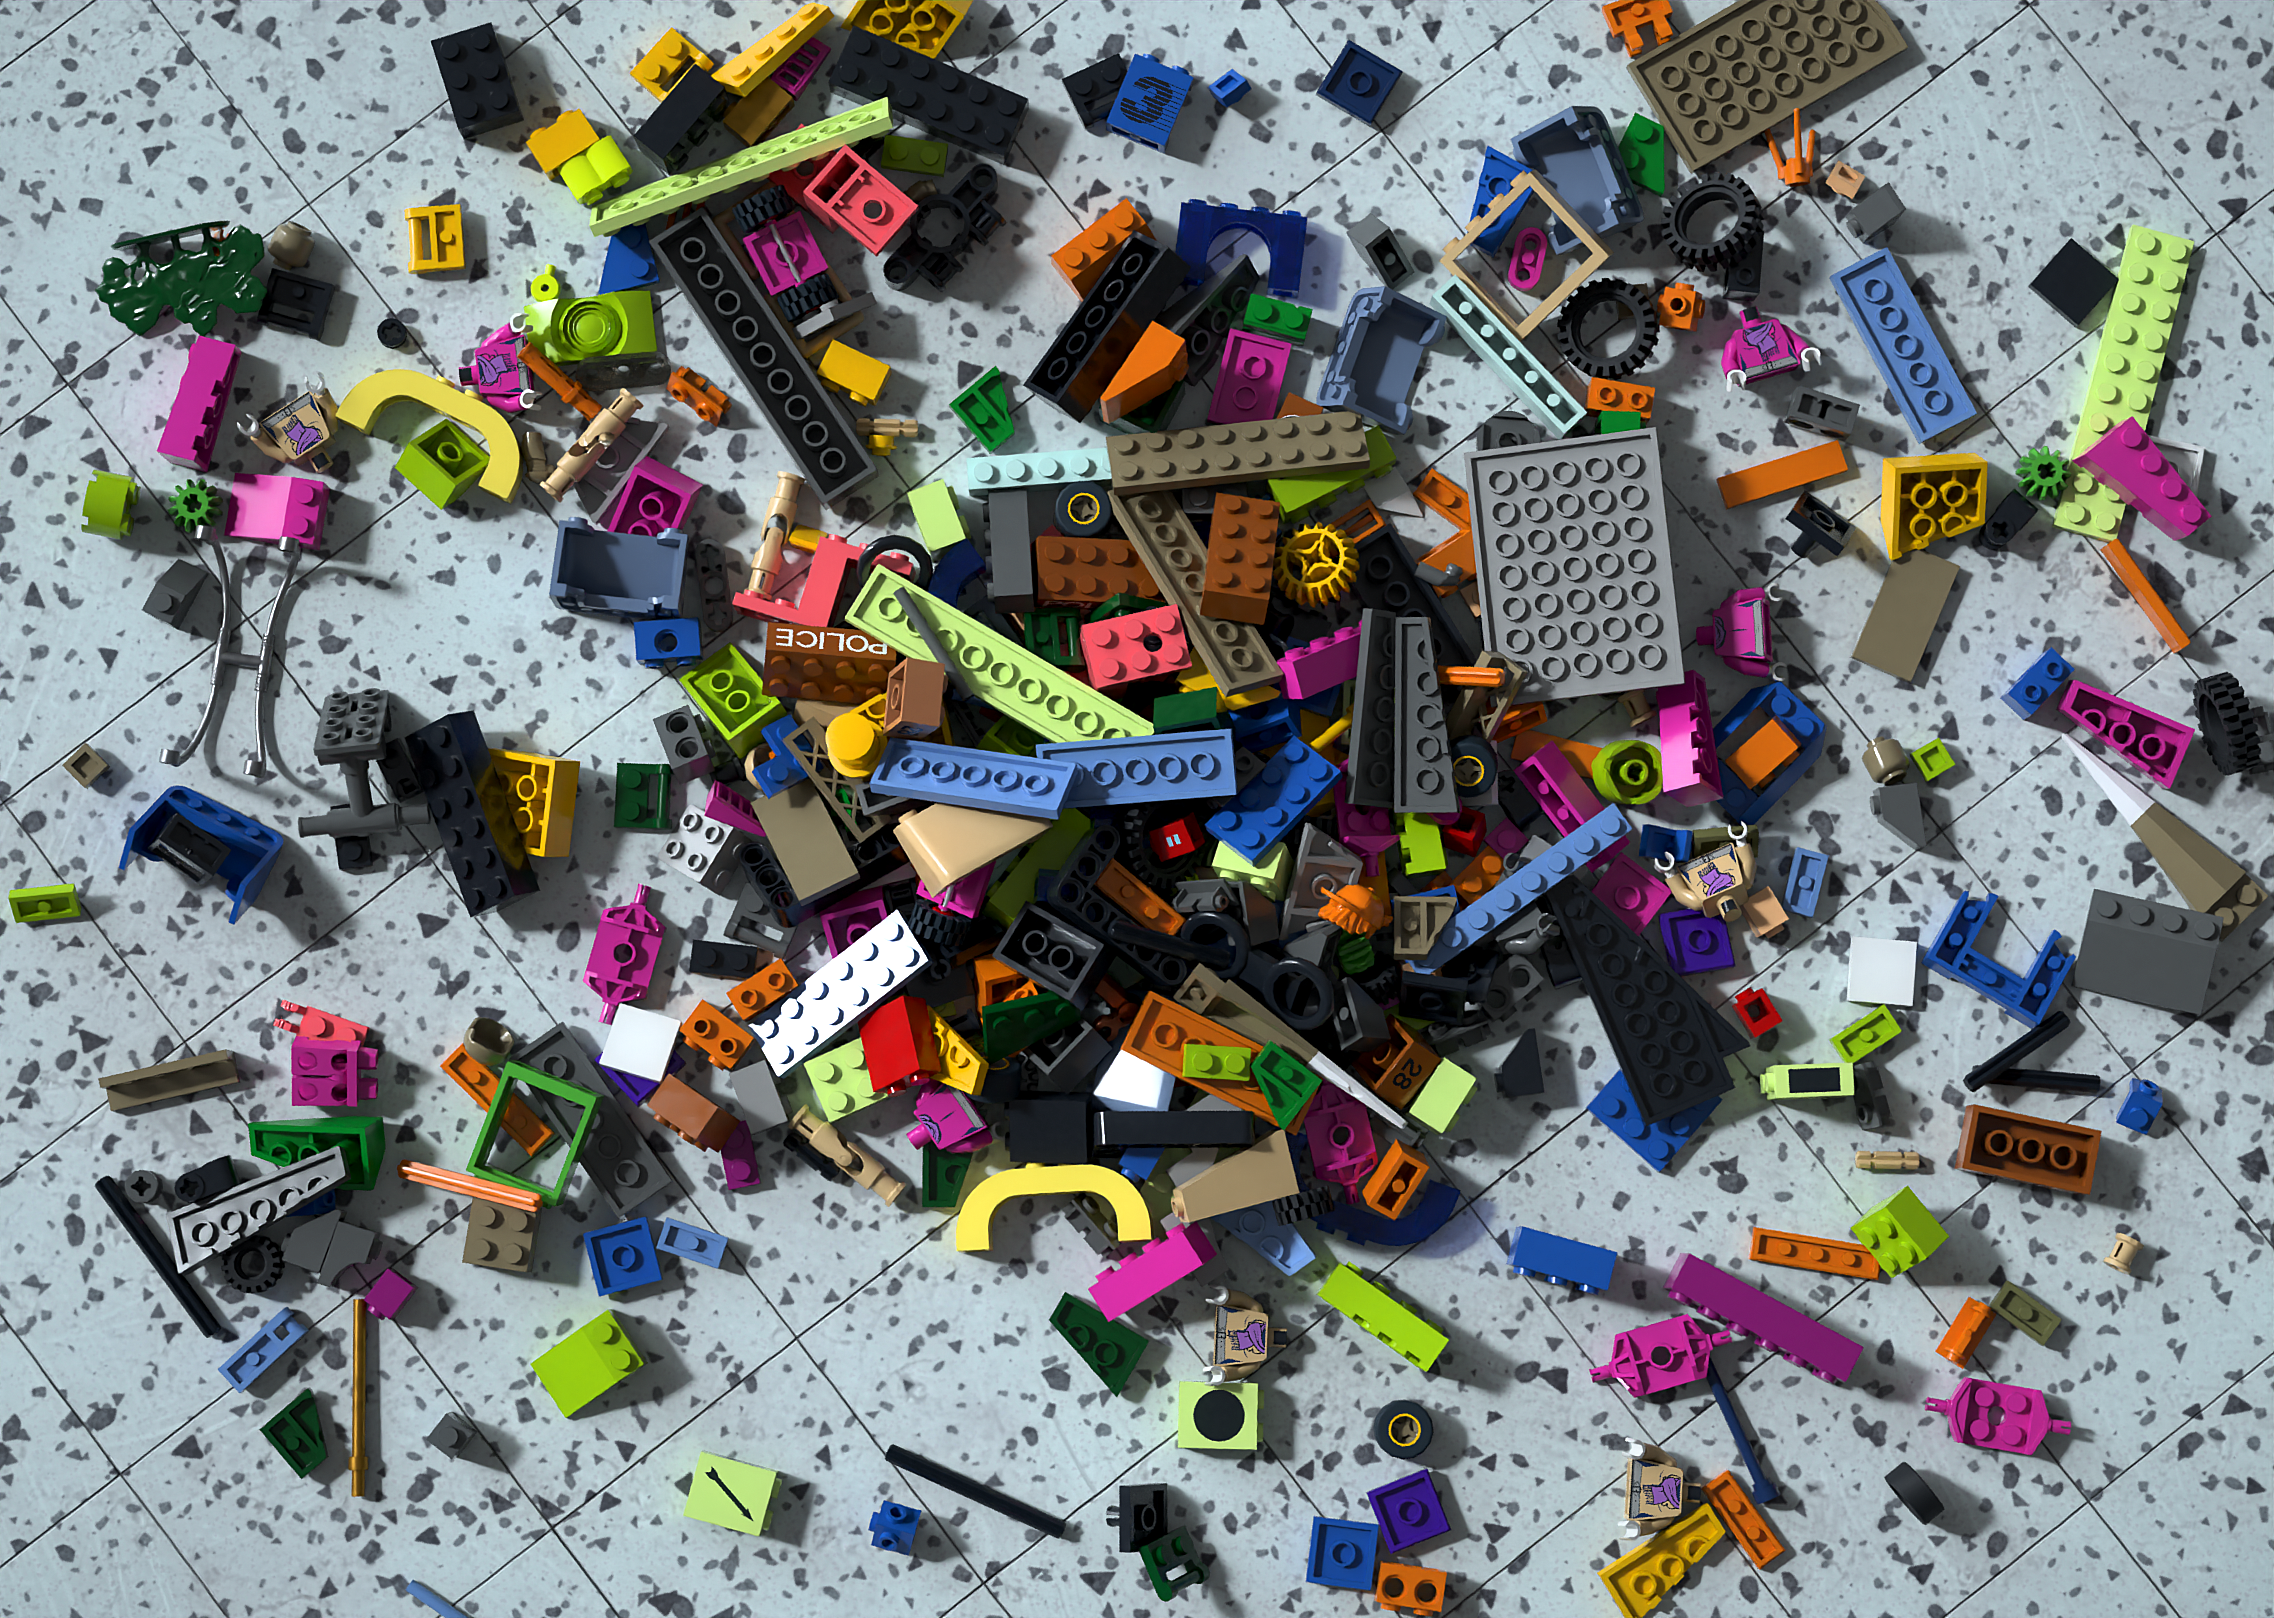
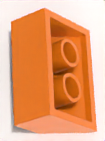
[1051,198,1157,302]

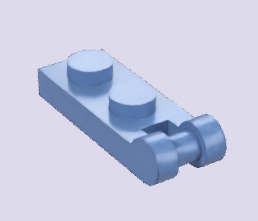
[218,1307,309,1393]

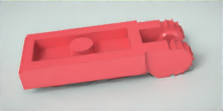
[273,1000,370,1047]

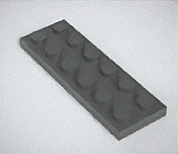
[509,1021,673,1218]

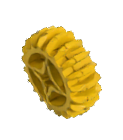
[1273,521,1360,608]

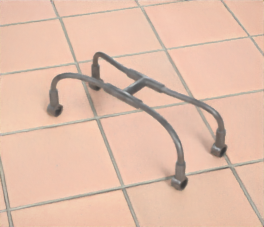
[159,525,301,778]

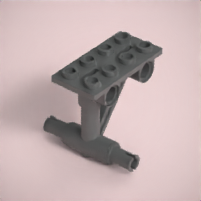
[298,688,431,839]

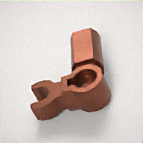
[1093,972,1141,1042]

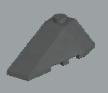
[1154,254,1260,387]

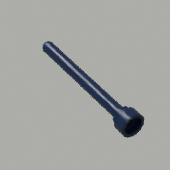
[1706,1356,1781,1505]

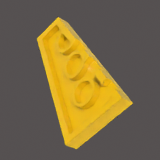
[711,3,835,97]
[1597,1503,1726,1618]

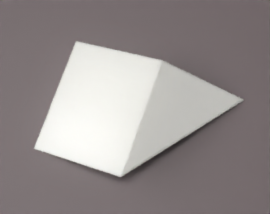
[1363,467,1423,517]

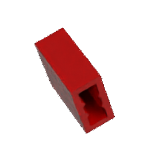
[858,996,942,1097]

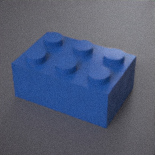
[1506,1226,1617,1295]

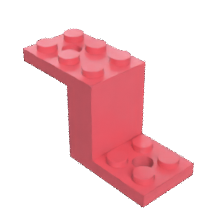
[767,123,919,257]
[732,534,916,628]
[1060,604,1192,700]

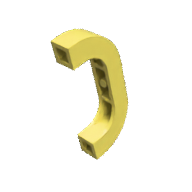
[335,369,523,504]
[956,1162,1154,1253]

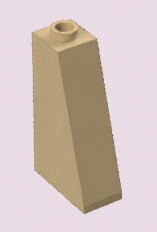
[1171,1129,1299,1222]

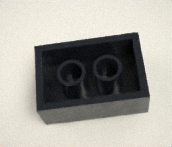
[431,22,524,139]
[633,64,730,175]
[992,900,1117,1011]

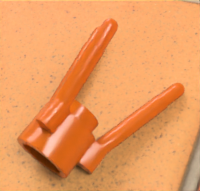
[1764,108,1815,187]

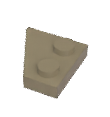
[1394,896,1457,960]

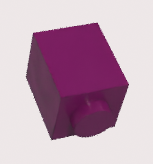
[364,1268,419,1320]

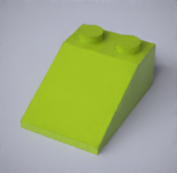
[679,642,788,760]
[530,1309,648,1418]

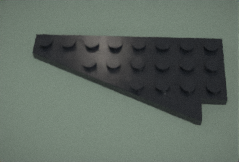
[1545,875,1750,1126]

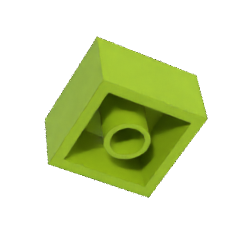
[1851,1185,1950,1278]

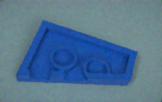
[1467,145,1534,258]

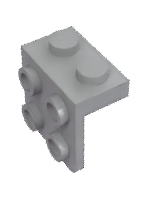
[658,805,754,896]

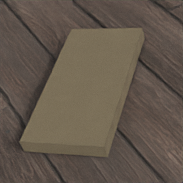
[1850,549,1960,683]
[751,778,860,906]

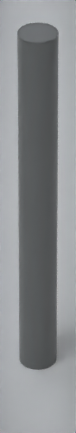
[893,587,974,701]

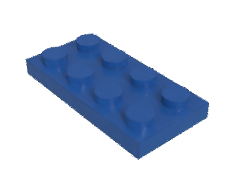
[1205,736,1343,867]

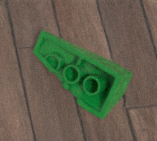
[248,1116,386,1191]

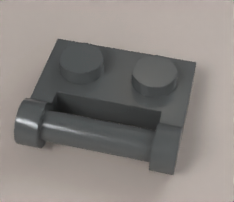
[723,882,799,960]

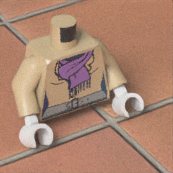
[237,371,338,473]
[1654,821,1757,922]
[1203,1284,1287,1386]
[1618,1437,1701,1540]

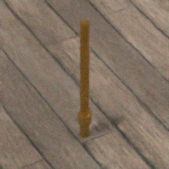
[348,1299,368,1497]

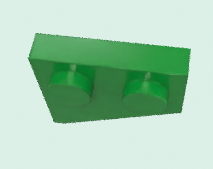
[1618,112,1665,197]
[949,366,1015,454]
[1250,1040,1323,1130]

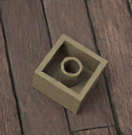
[462,1198,542,1272]

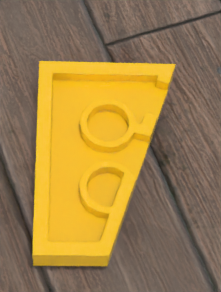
[927,1005,989,1095]

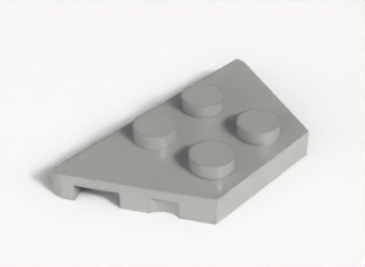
[573,412,670,525]
[1278,823,1363,940]

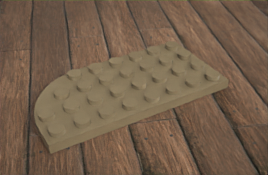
[1626,0,1908,174]

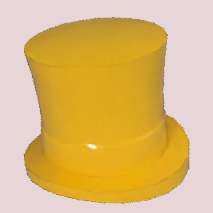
[826,713,888,778]

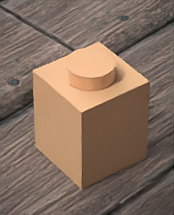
[1739,886,1789,939]

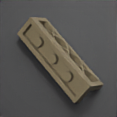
[1446,650,1528,765]
[782,716,892,843]
[98,1049,240,1112]

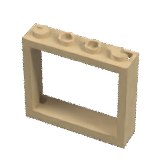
[1439,169,1614,342]

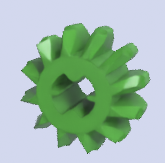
[2015,446,2072,501]
[168,479,223,533]
[1335,929,1375,975]

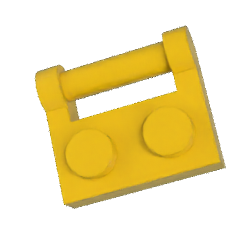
[630,27,714,103]
[404,204,466,274]

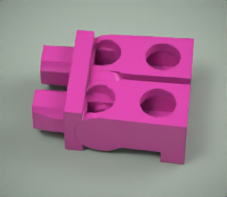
[291,1036,378,1107]

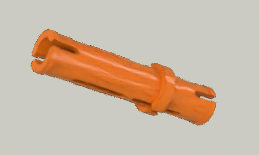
[517,342,602,421]

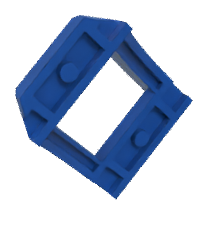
[1713,681,1827,826]

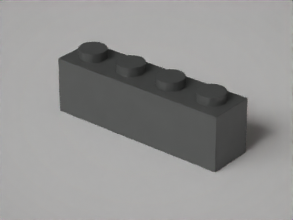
[983,488,1034,614]

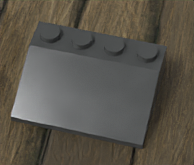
[2071,889,2224,1015]

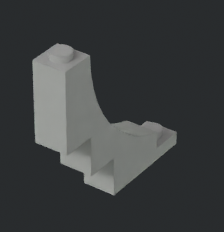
[1159,1094,1242,1289]

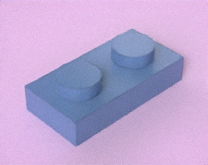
[1781,847,1829,918]
[656,1217,729,1269]

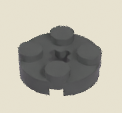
[1476,411,1540,451]

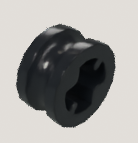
[377,318,407,349]

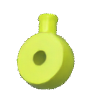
[531,264,561,302]

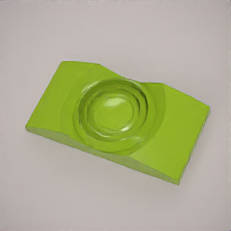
[524,291,658,366]

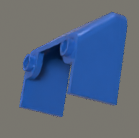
[118,785,283,925]

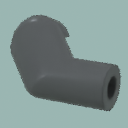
[1414,562,1463,586]

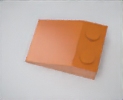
[1100,321,1189,424]

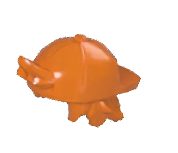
[1318,884,1393,939]

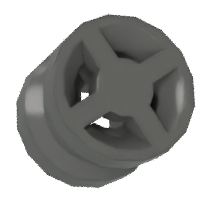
[125,1170,163,1203]

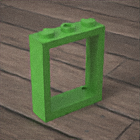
[466,1060,604,1209]

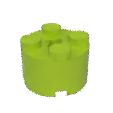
[81,469,141,540]
[1591,740,1663,805]

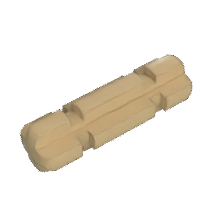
[856,418,918,437]
[1855,1151,1920,1170]

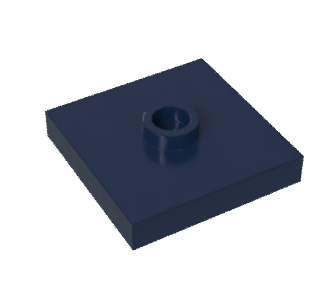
[1316,40,1403,127]

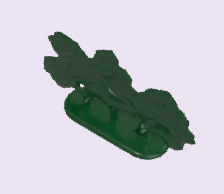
[95,221,267,337]

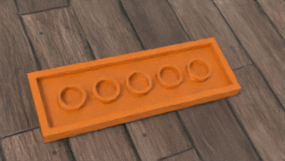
[1120,991,1323,1135]

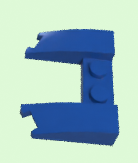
[1921,891,2076,1029]

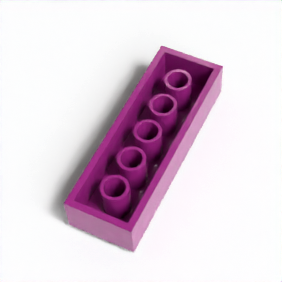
[1663,1253,1864,1384]

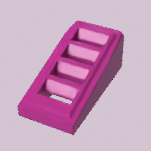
[770,37,831,101]
[704,780,766,837]

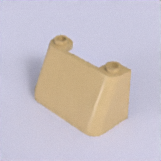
[893,802,1053,898]

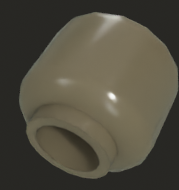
[267,221,315,271]
[1862,736,1910,786]

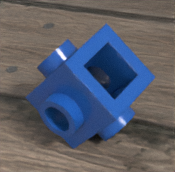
[868,1500,921,1556]

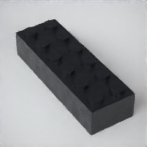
[828,25,1029,165]
[1023,230,1191,423]
[1334,523,1477,717]
[404,710,540,918]

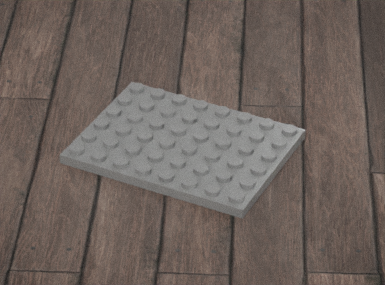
[1464,427,1686,708]

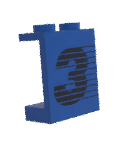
[1106,54,1194,154]

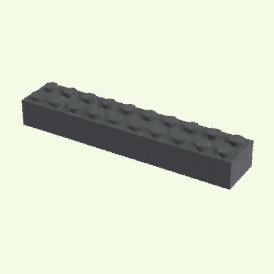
[649,207,879,510]

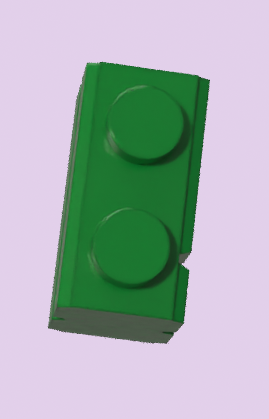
[1242,293,1313,346]

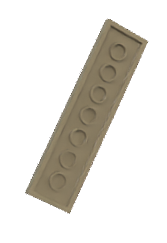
[1106,411,1370,495]
[1107,490,1284,698]

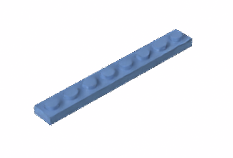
[1406,803,1632,975]

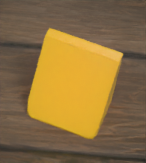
[789,525,828,554]

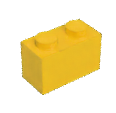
[526,108,600,181]
[816,339,892,407]

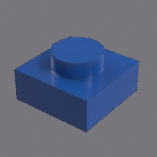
[1207,69,1252,108]

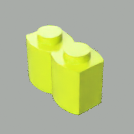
[557,135,633,205]

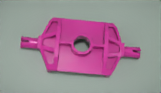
[1333,758,1400,877]
[583,884,667,1025]
[1303,1078,1378,1204]
[1589,1314,1733,1398]
[1925,1377,2071,1455]

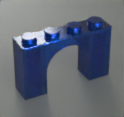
[1175,199,1308,298]

